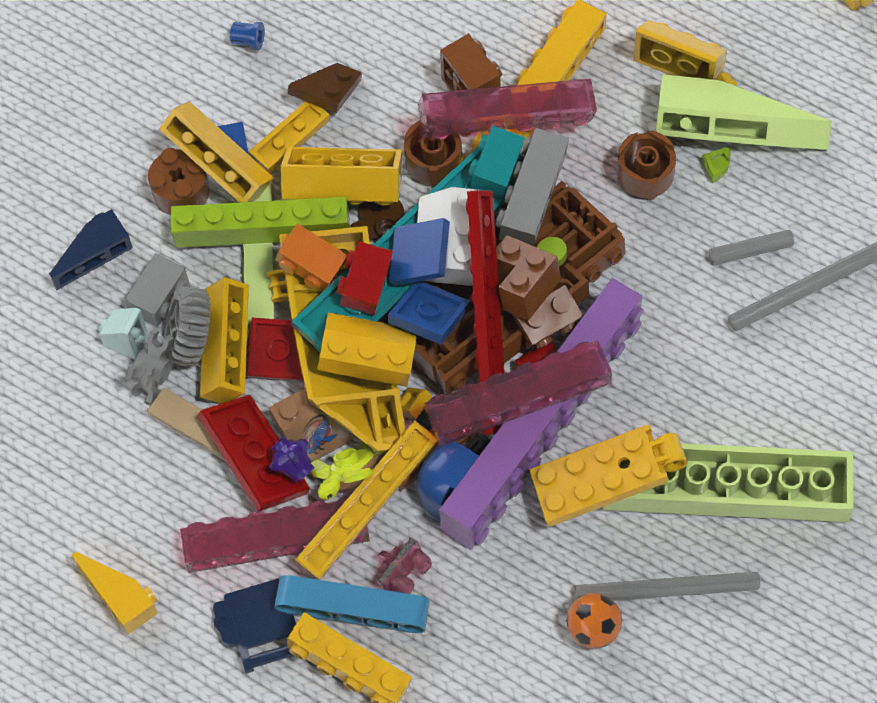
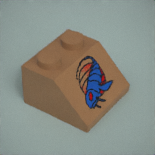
[269,388,353,462]

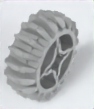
[164,286,211,366]

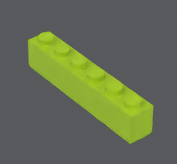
[171,197,350,248]

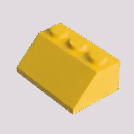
[634,20,727,79]
[317,312,417,387]

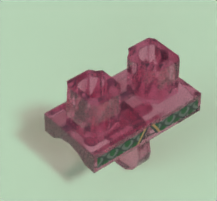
[377,537,432,594]

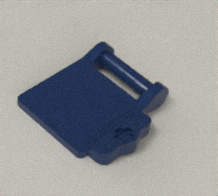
[213,578,298,674]

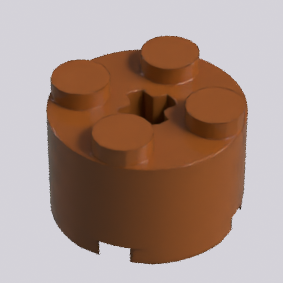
[404,118,462,187]
[617,131,676,200]
[148,148,210,215]

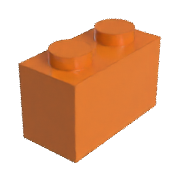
[275,223,348,291]

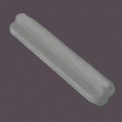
[709,230,794,265]

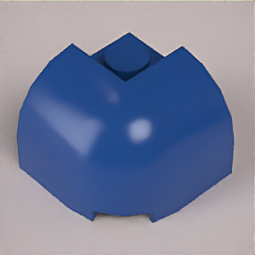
[417,438,479,521]

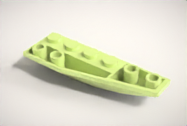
[656,74,832,150]

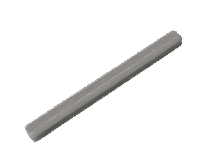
[728,242,877,331]
[575,572,760,601]

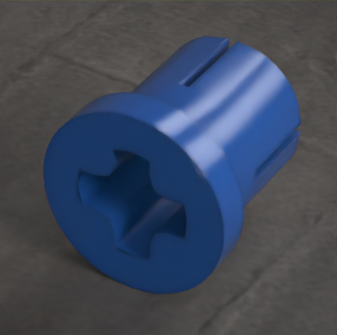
[230,22,265,50]

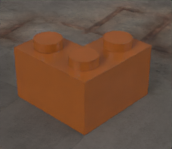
[440,33,502,105]
[496,235,561,321]

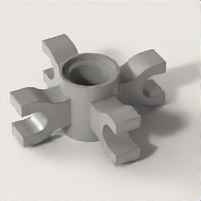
[125,329,176,403]

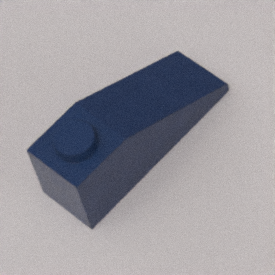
[49,209,133,290]

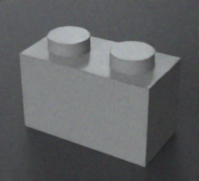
[124,253,189,327]

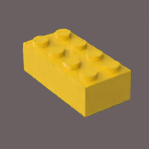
[281,147,402,205]

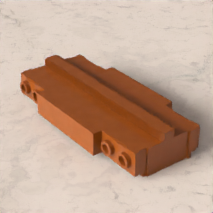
[383,181,626,395]

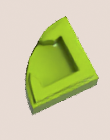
[701,146,731,183]

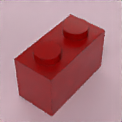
[337,241,393,316]

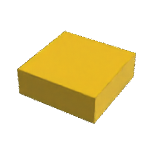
[401,387,432,419]

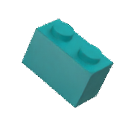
[468,125,525,199]

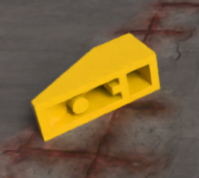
[71,552,158,635]

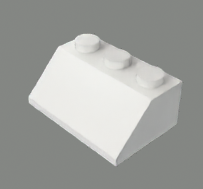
[417,187,476,286]

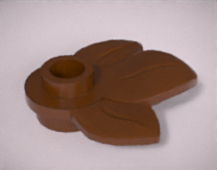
[350,200,404,241]

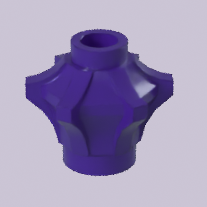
[269,436,314,483]

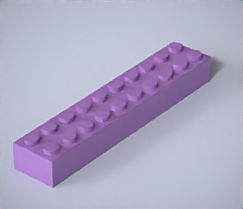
[439,278,643,550]

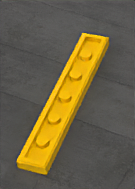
[295,421,439,580]

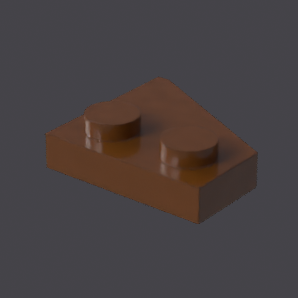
[288,63,362,114]

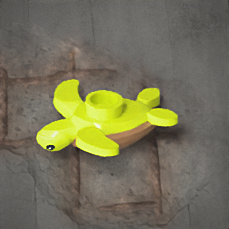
[311,441,386,500]

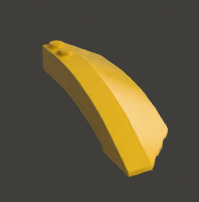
[279,226,406,452]

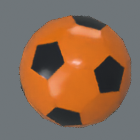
[566,593,623,649]

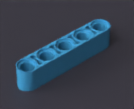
[274,575,430,633]

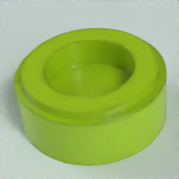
[537,237,567,266]

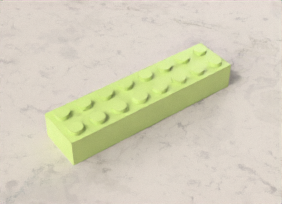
[603,443,853,522]

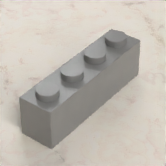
[496,128,569,246]

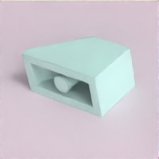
[99,308,148,359]

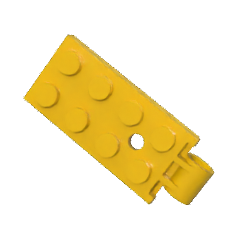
[529,424,687,527]

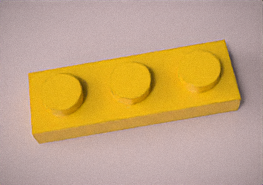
[248,101,330,174]

